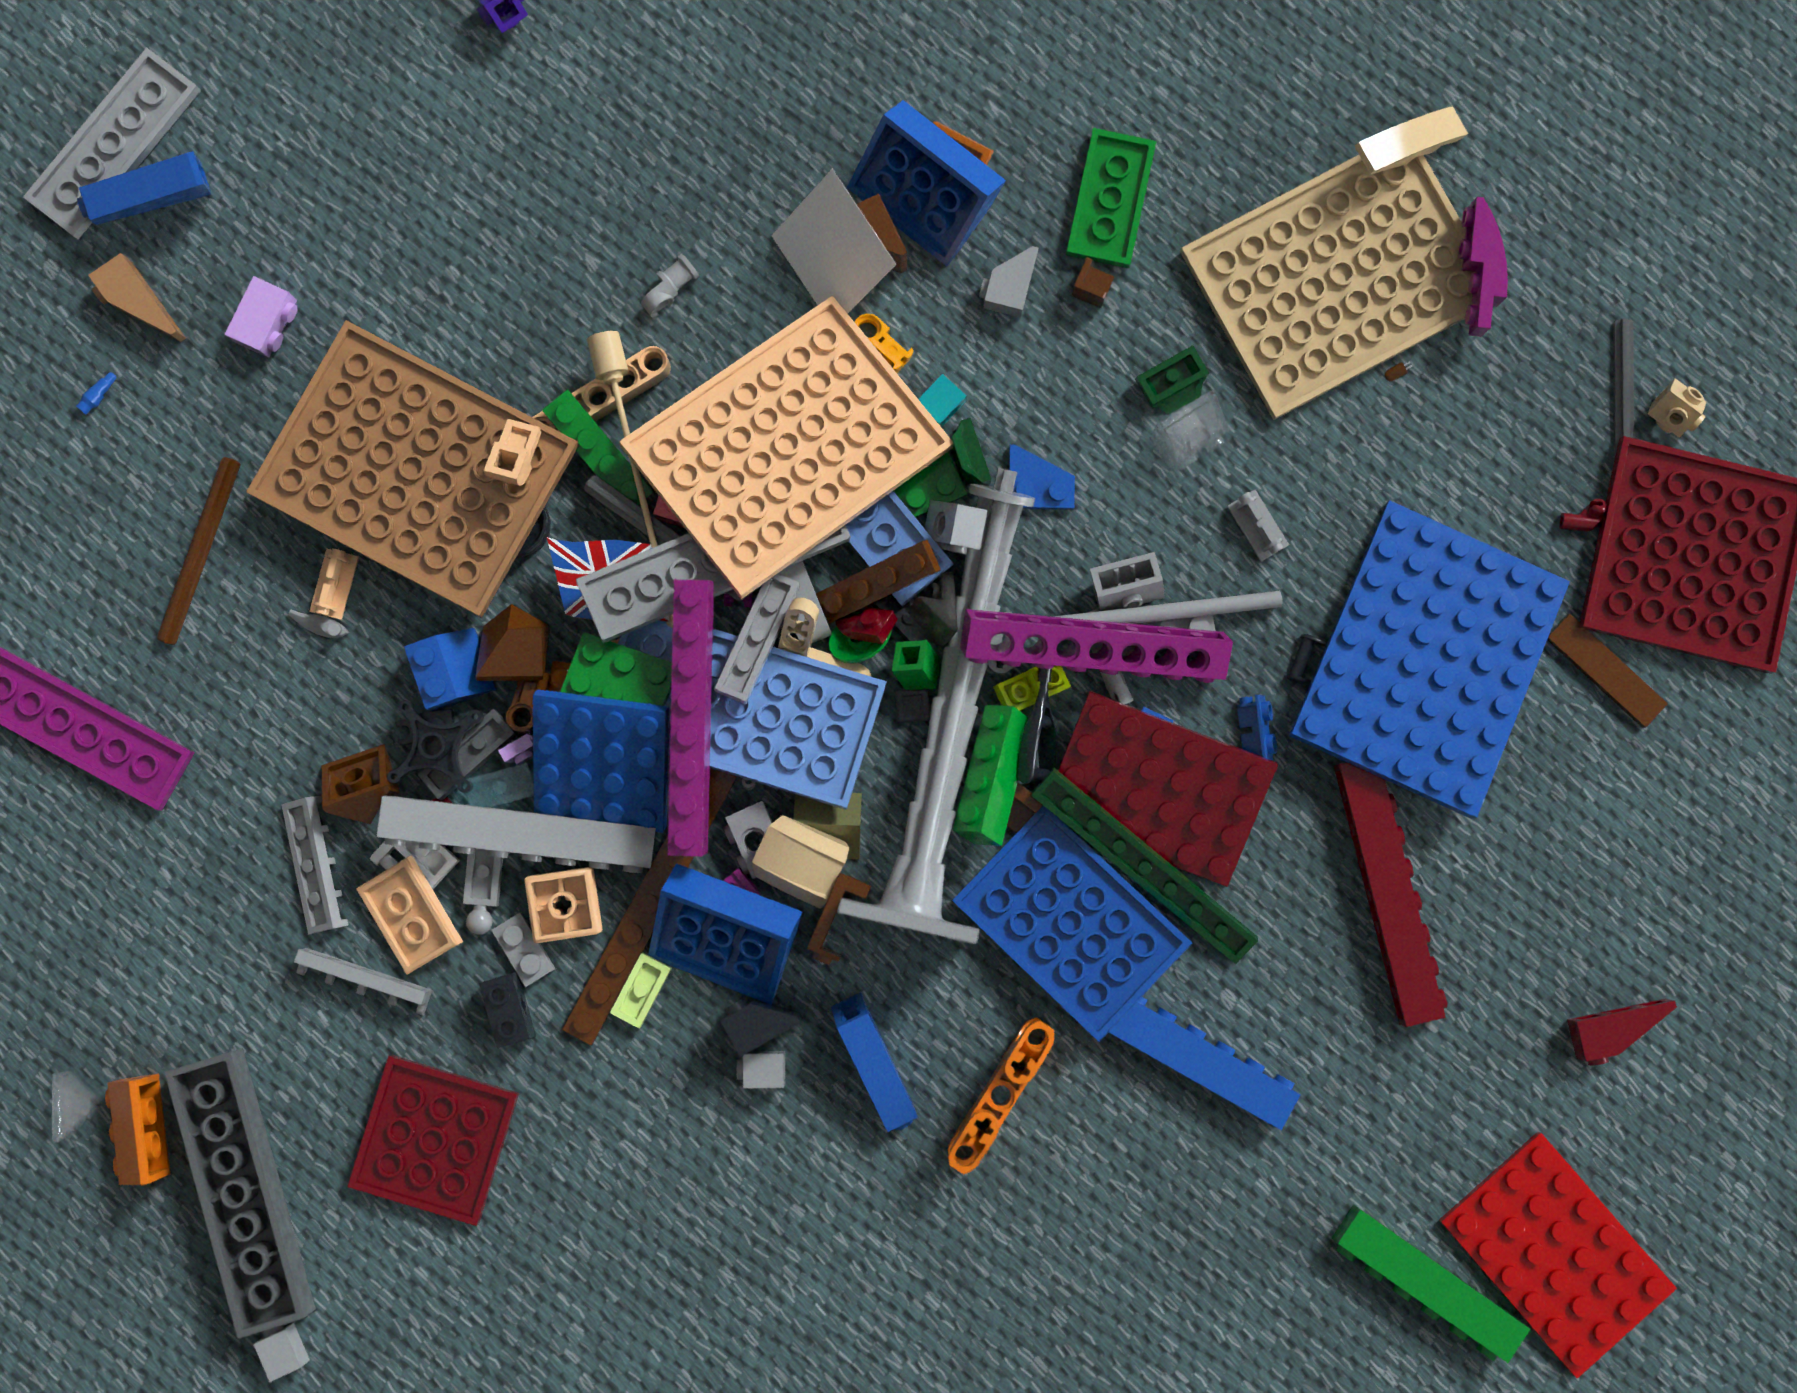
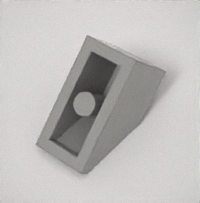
[979,246,1039,318]

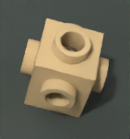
[1648,378,1706,438]

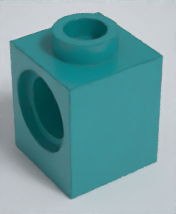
[918,373,967,428]

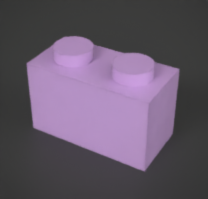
[224,276,297,358]

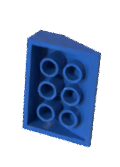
[846,100,1006,266]
[648,863,802,1005]

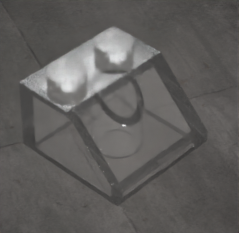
[1149,390,1229,471]

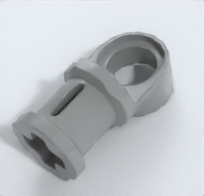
[641,253,700,318]

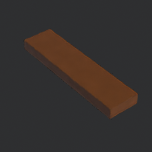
[1547,614,1668,728]

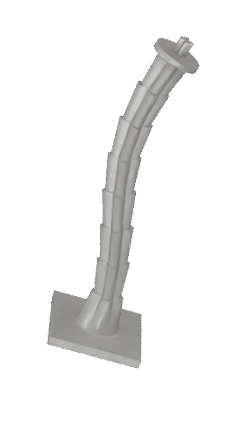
[838,468,1035,944]

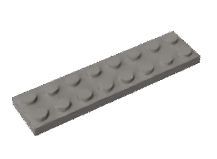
[576,526,851,643]

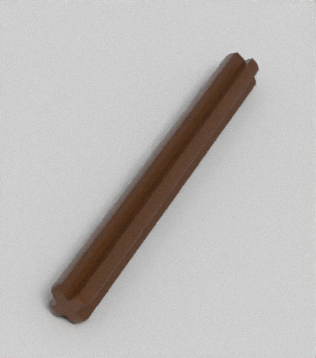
[157,457,241,645]

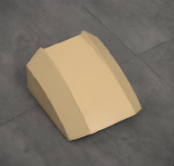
[752,815,849,909]

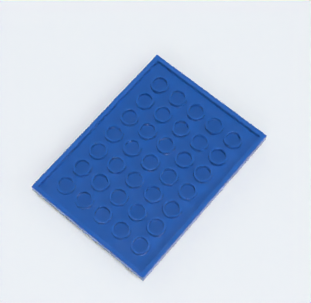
[1289,500,1570,820]

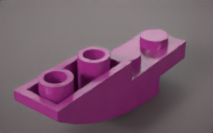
[1458,197,1508,337]

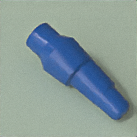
[75,372,117,415]

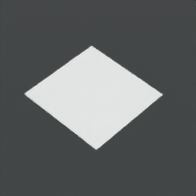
[771,168,896,314]

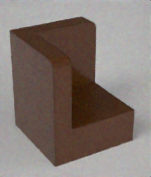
[1071,257,1114,308]
[1007,783,1042,833]

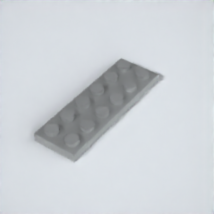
[23,47,201,239]

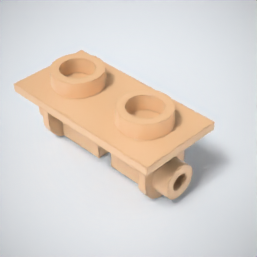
[309,548,359,620]

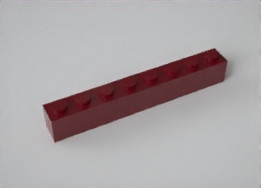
[1334,763,1447,1027]

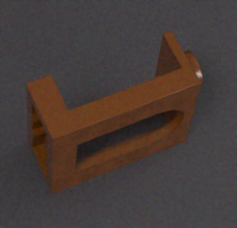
[807,873,871,965]

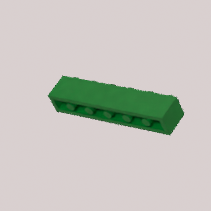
[1332,1205,1531,1363]

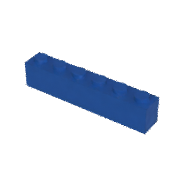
[1109,997,1300,1130]

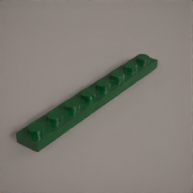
[1031,767,1258,964]

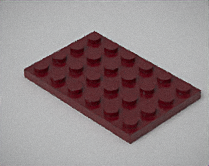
[1058,691,1278,887]

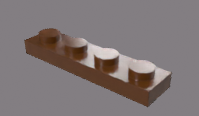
[816,540,941,623]

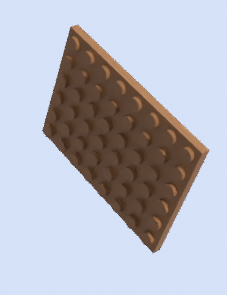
[246,320,579,618]

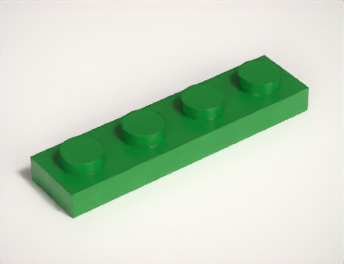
[542,389,653,505]

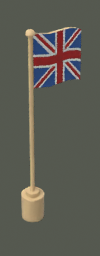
[547,331,673,628]

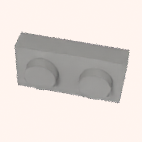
[491,912,556,987]

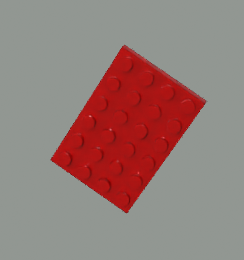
[1439,1132,1677,1379]

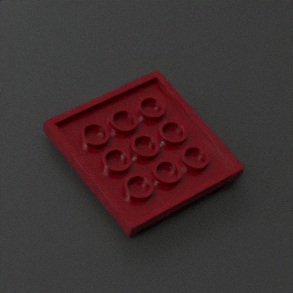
[347,1055,519,1226]

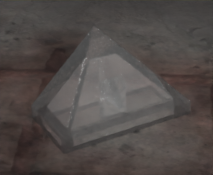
[52,1071,101,1143]

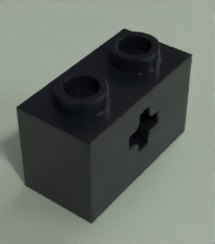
[479,972,536,1049]

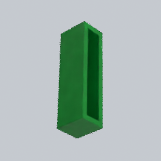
[953,705,1028,846]

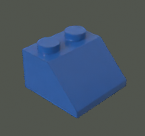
[404,628,496,711]

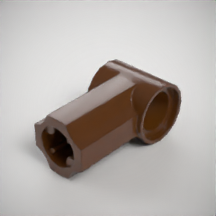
[506,673,550,736]

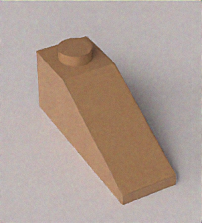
[88,253,186,342]

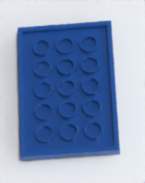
[952,806,1192,1042]

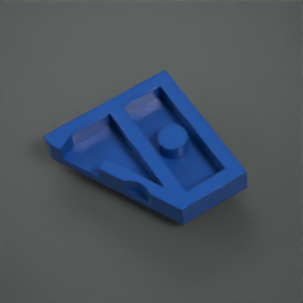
[1009,444,1075,510]

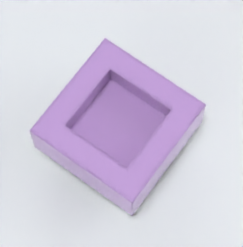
[498,734,533,765]

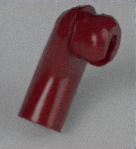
[1559,499,1607,532]

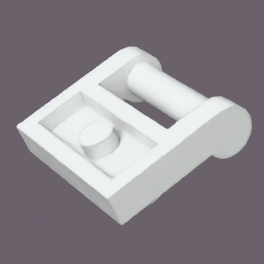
[370,840,460,889]

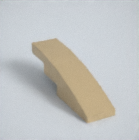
[1355,106,1468,174]

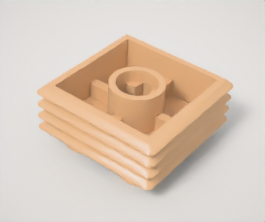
[524,867,603,943]

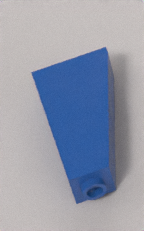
[77,151,211,225]
[831,992,918,1132]

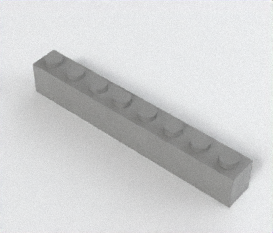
[377,795,656,873]

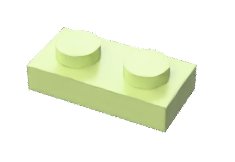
[610,952,672,1028]

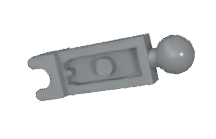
[463,848,503,935]

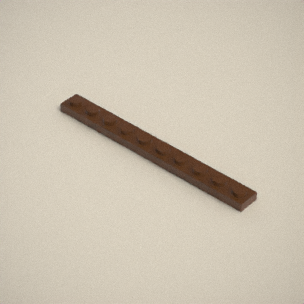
[562,768,738,1046]

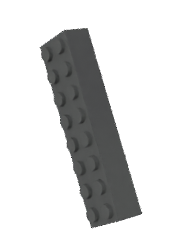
[164,1048,316,1339]

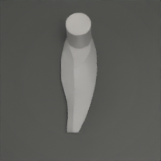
[289,609,349,638]

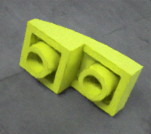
[993,665,1071,711]

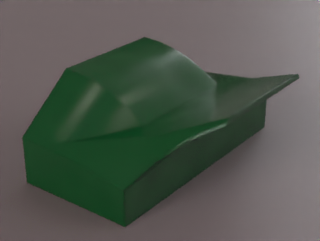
[1135,345,1209,415]
[951,418,992,486]

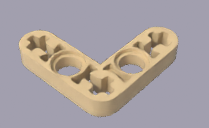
[778,598,871,676]

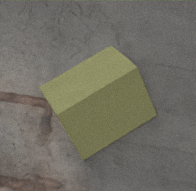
[793,793,862,859]

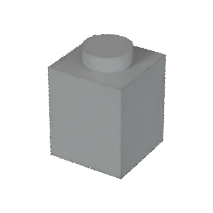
[737,1051,785,1088]
[253,1323,310,1382]

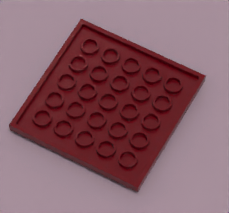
[1580,436,1797,674]

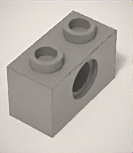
[925,500,988,554]
[723,801,773,879]

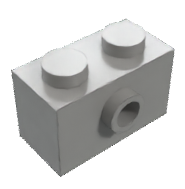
[1090,552,1165,611]

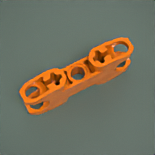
[948,1017,1054,1174]

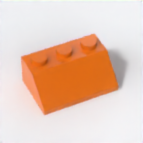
[105,1074,171,1185]

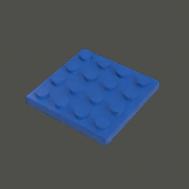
[533,689,669,833]

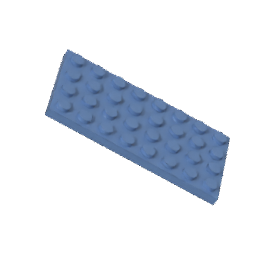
[618,621,887,810]

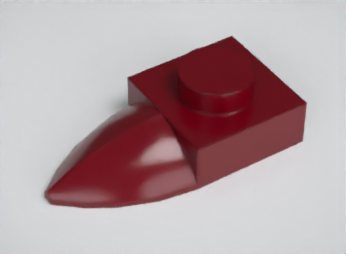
[835,607,898,644]

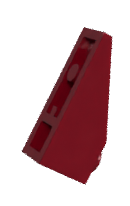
[1567,999,1677,1066]

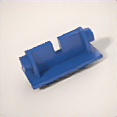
[1237,695,1277,761]

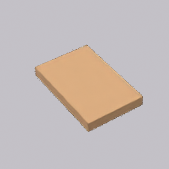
[356,855,463,975]

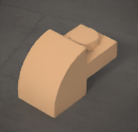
[484,419,541,486]

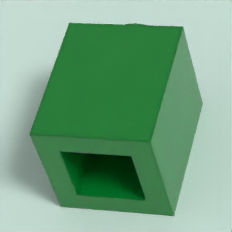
[892,640,941,690]

